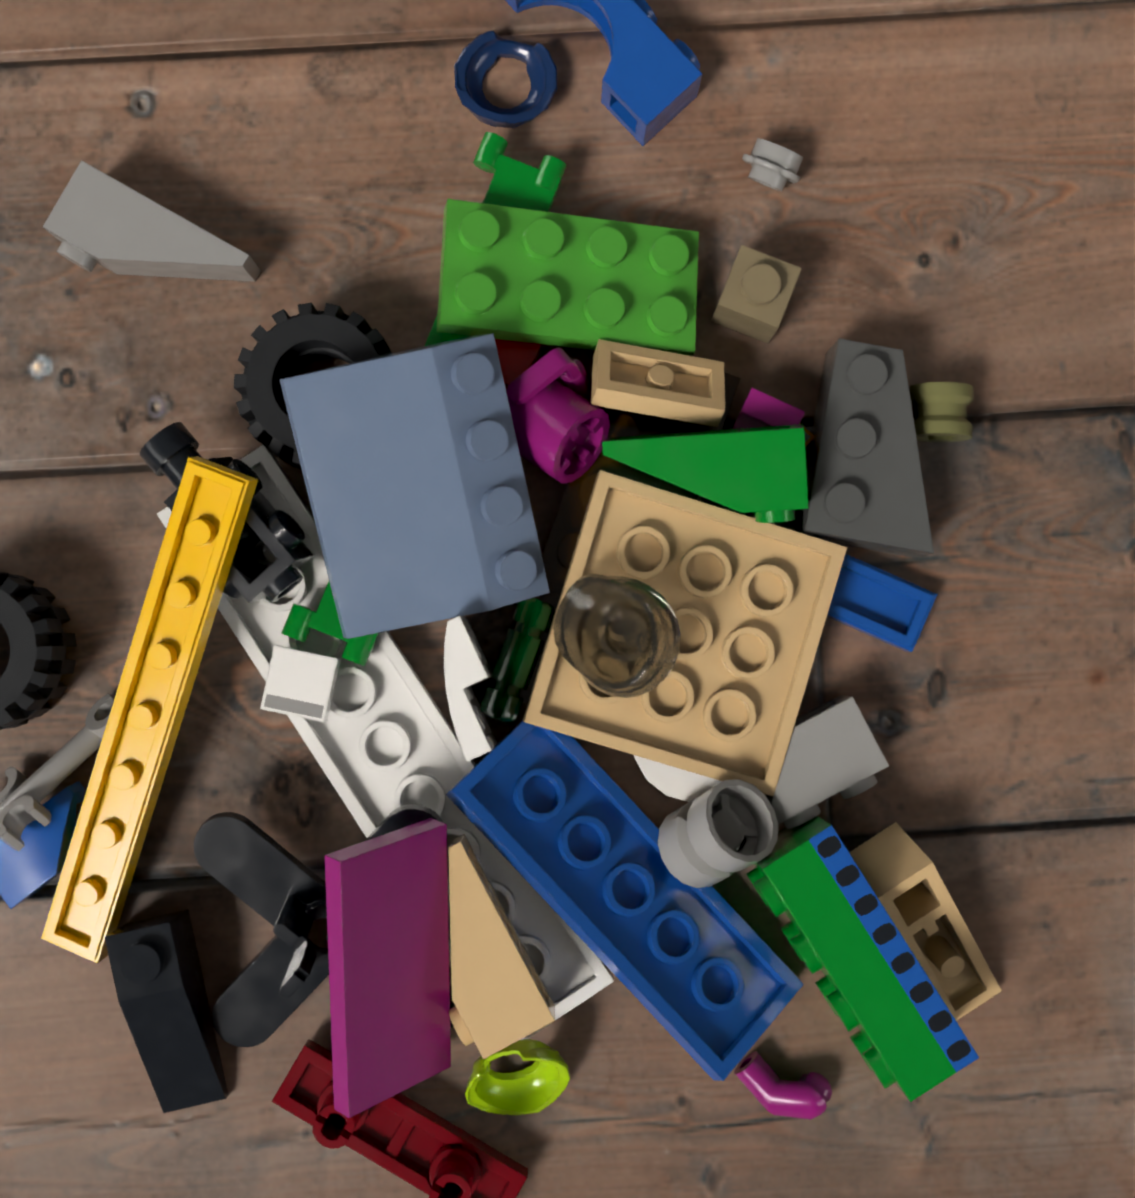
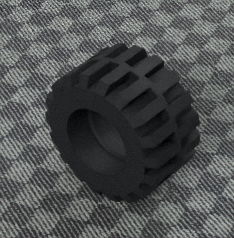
[234,302,392,470]
[0,572,77,730]

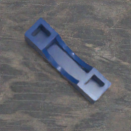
[505,0,702,146]

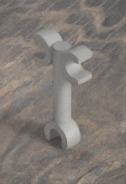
[0,694,114,851]

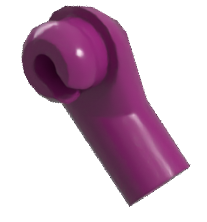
[734,1051,832,1120]

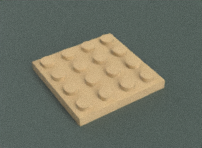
[523,470,847,796]

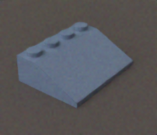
[279,333,550,639]

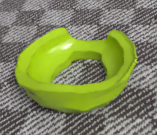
[465,1039,570,1115]

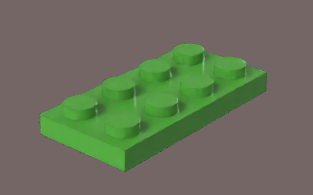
[437,199,699,356]

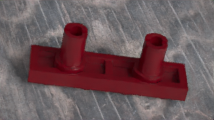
[271,1039,528,1198]

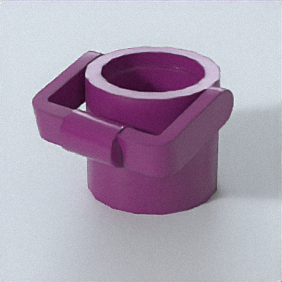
[506,348,610,483]

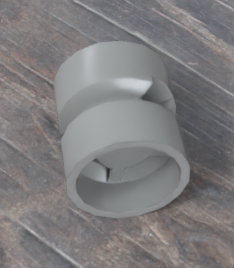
[658,779,778,888]

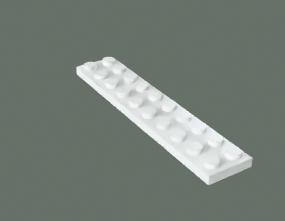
[157,445,614,1040]

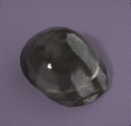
[553,574,681,698]

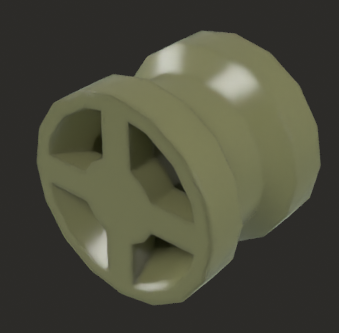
[909,382,974,442]

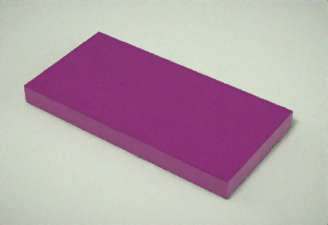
[325,818,451,1118]

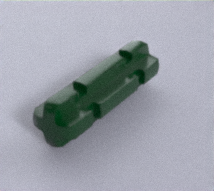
[481,598,554,722]

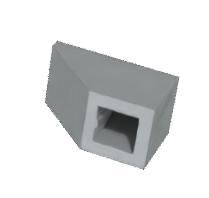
[765,695,889,829]

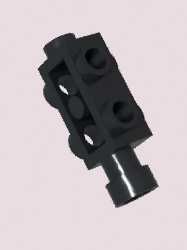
[140,422,314,603]

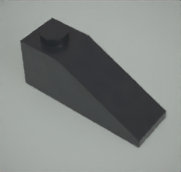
[105,909,229,1113]

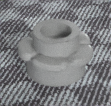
[742,138,803,192]

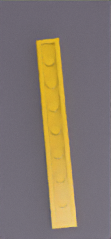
[41,456,258,963]

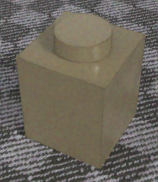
[710,245,802,344]

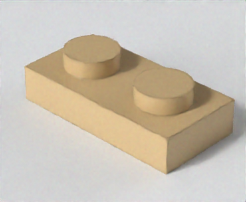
[591,339,725,427]

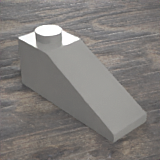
[43,160,261,282]

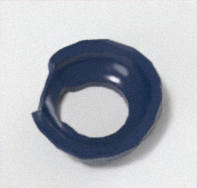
[454,30,557,128]

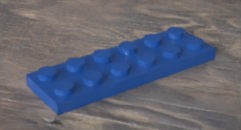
[446,720,804,1081]

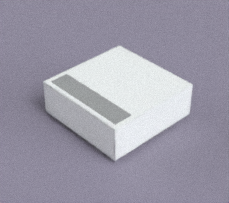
[260,645,341,722]

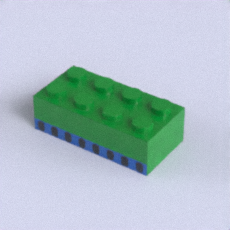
[746,816,979,1102]

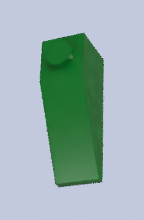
[602,424,809,523]

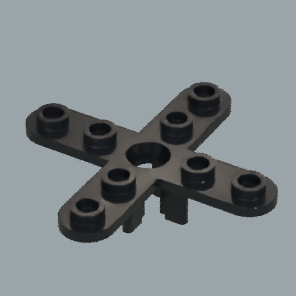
[194,804,455,1047]

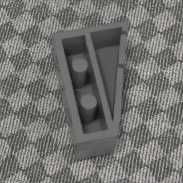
[794,338,934,558]

